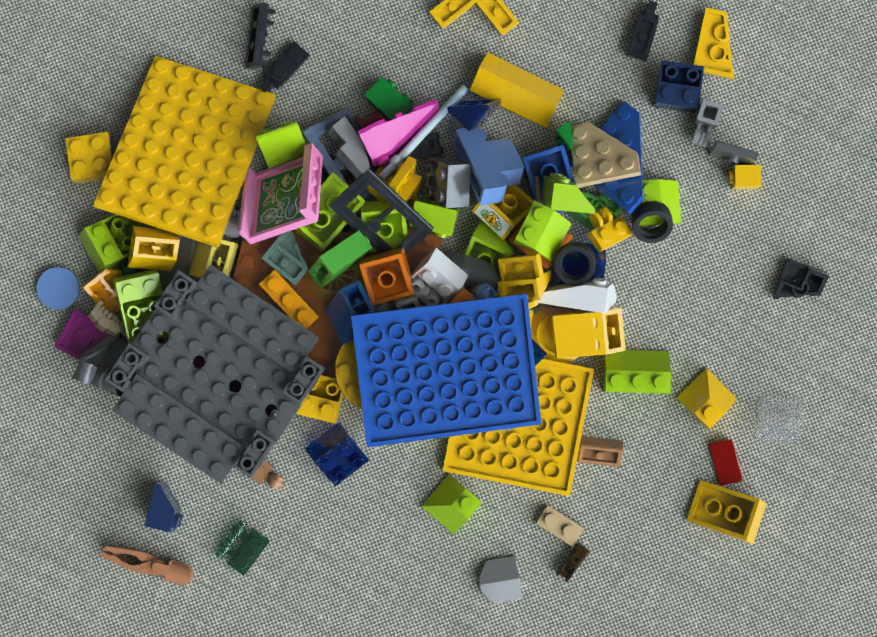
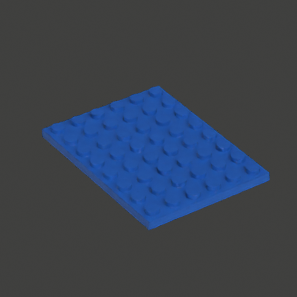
[351,293,541,447]

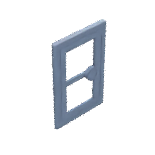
[302,108,379,200]

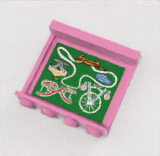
[238,143,323,244]

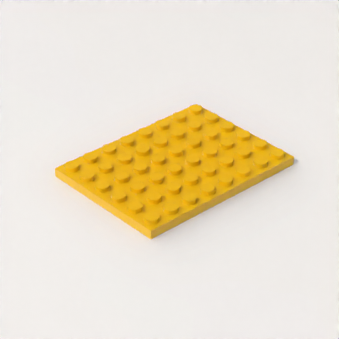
[94,56,276,248]

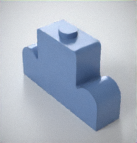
[452,127,524,205]

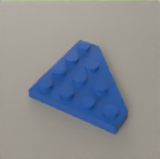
[568,101,644,215]

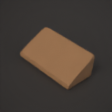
[577,436,623,467]

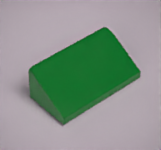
[555,120,573,154]

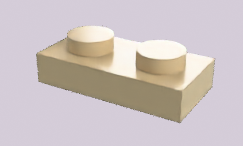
[536,505,584,547]

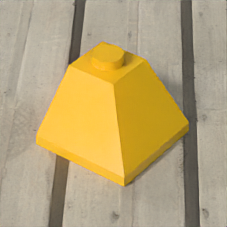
[676,368,737,429]

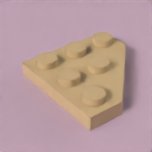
[571,122,641,188]

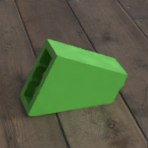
[308,231,372,289]

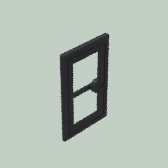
[329,168,434,254]

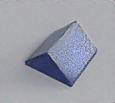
[447,99,501,131]

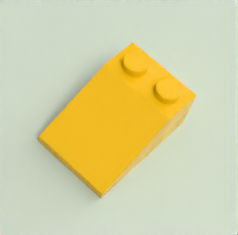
[686,480,767,544]

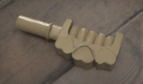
[88,300,127,338]

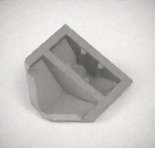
[479,556,522,603]

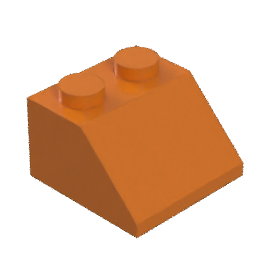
[359,247,414,306]

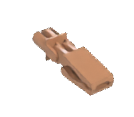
[102,545,194,585]

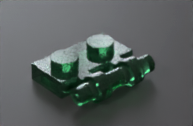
[215,519,271,576]

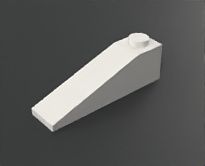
[539,278,617,313]

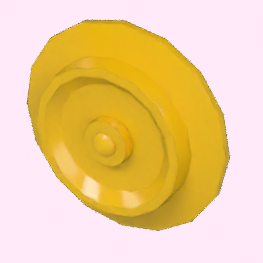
[531,309,578,364]

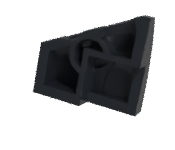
[772,257,829,299]

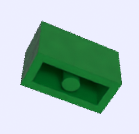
[364,77,413,121]

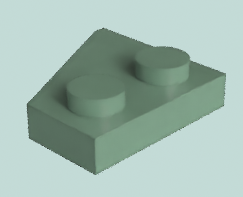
[262,230,309,286]

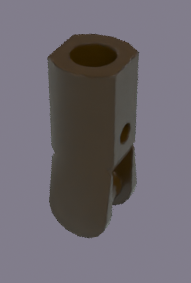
[556,543,590,582]

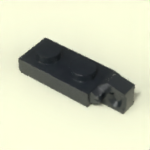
[626,1,659,62]
[259,41,310,93]

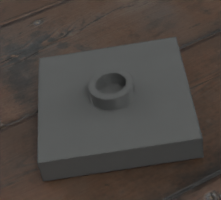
[709,141,759,165]

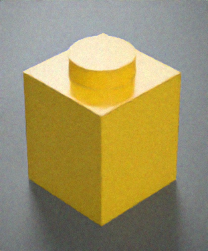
[728,165,761,189]

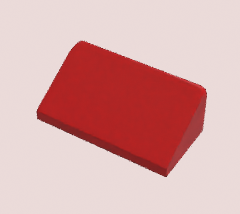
[709,439,743,486]

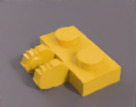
[587,207,633,252]

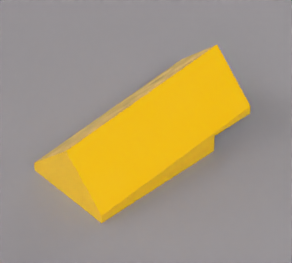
[470,53,564,128]

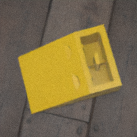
[551,306,625,359]

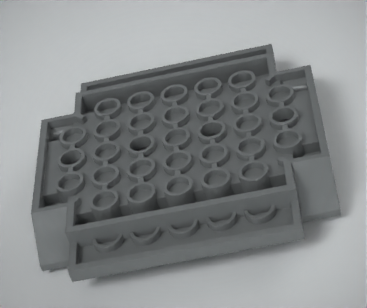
[104,265,325,484]

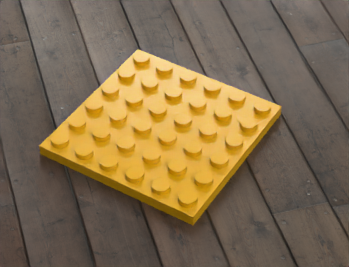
[443,357,594,496]

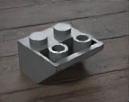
[424,157,471,208]

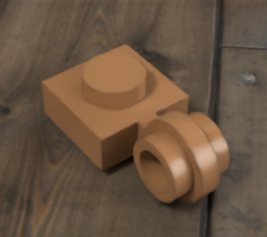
[252,460,285,490]

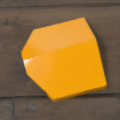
[82,268,122,315]

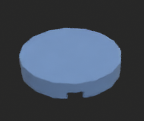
[36,267,80,310]

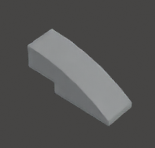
[328,116,370,179]

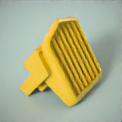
[367,156,422,208]
[498,254,552,309]

